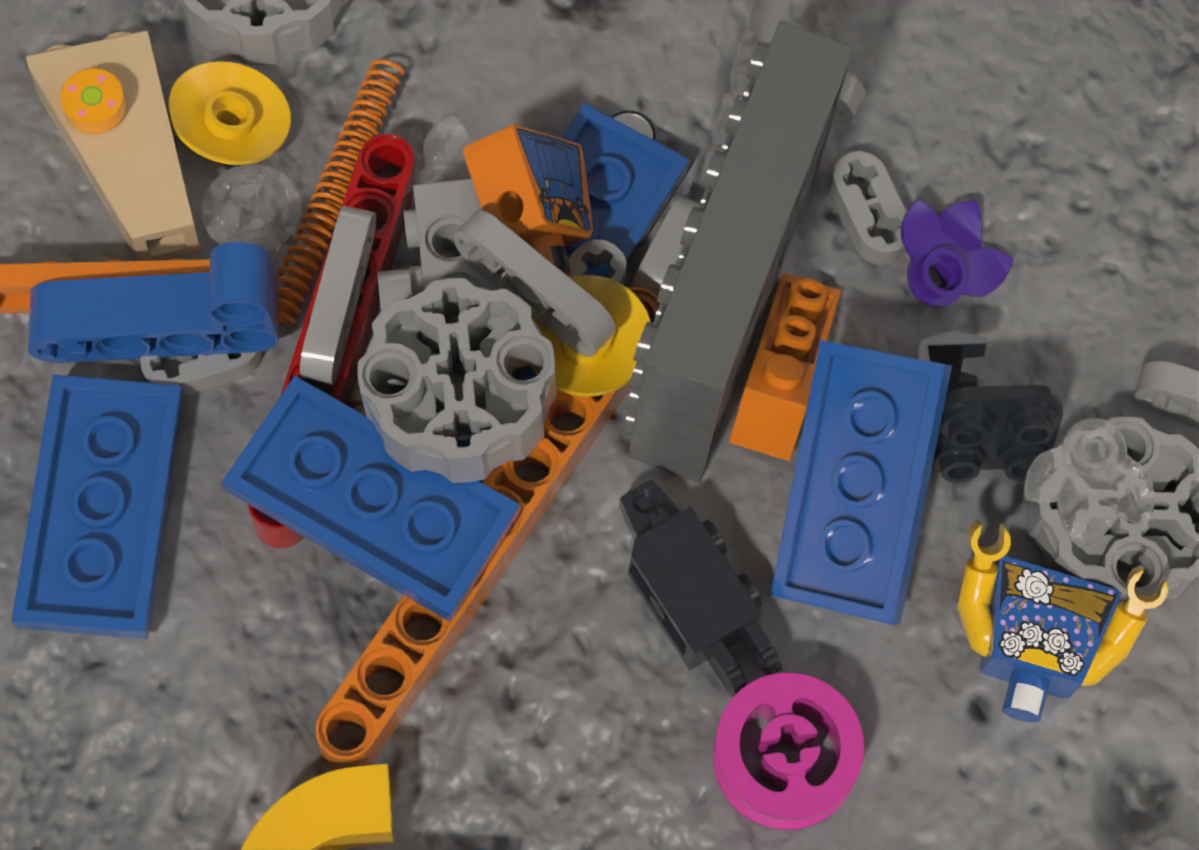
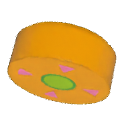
[60,68,126,134]

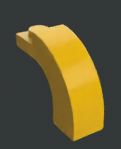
[241,764,394,850]

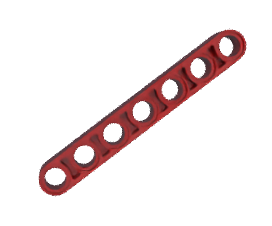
[247,134,416,548]

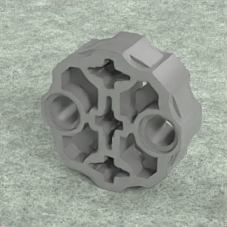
[177,0,349,65]
[358,278,557,483]
[1025,417,1199,603]

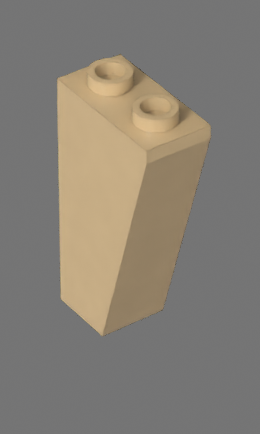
[26,30,201,261]

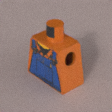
[462,124,594,276]

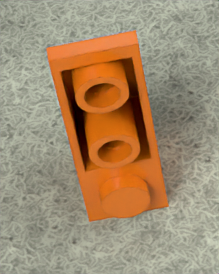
[729,272,842,462]

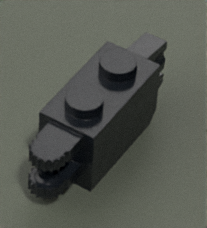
[619,479,783,697]

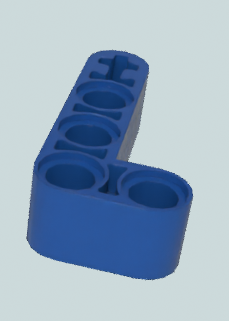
[28,242,278,363]

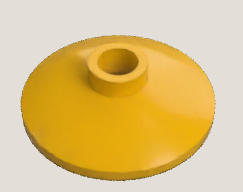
[168,61,291,165]
[531,275,651,397]

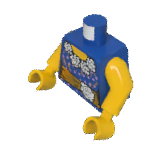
[957,520,1168,723]

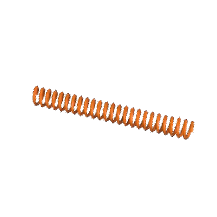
[277,59,405,325]

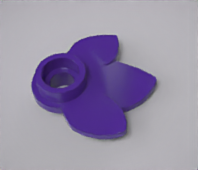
[901,200,1013,308]

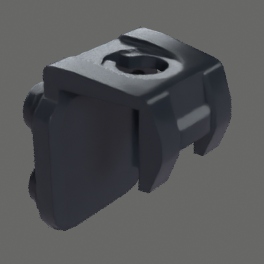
[916,331,1063,483]

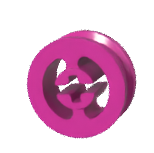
[713,673,864,831]

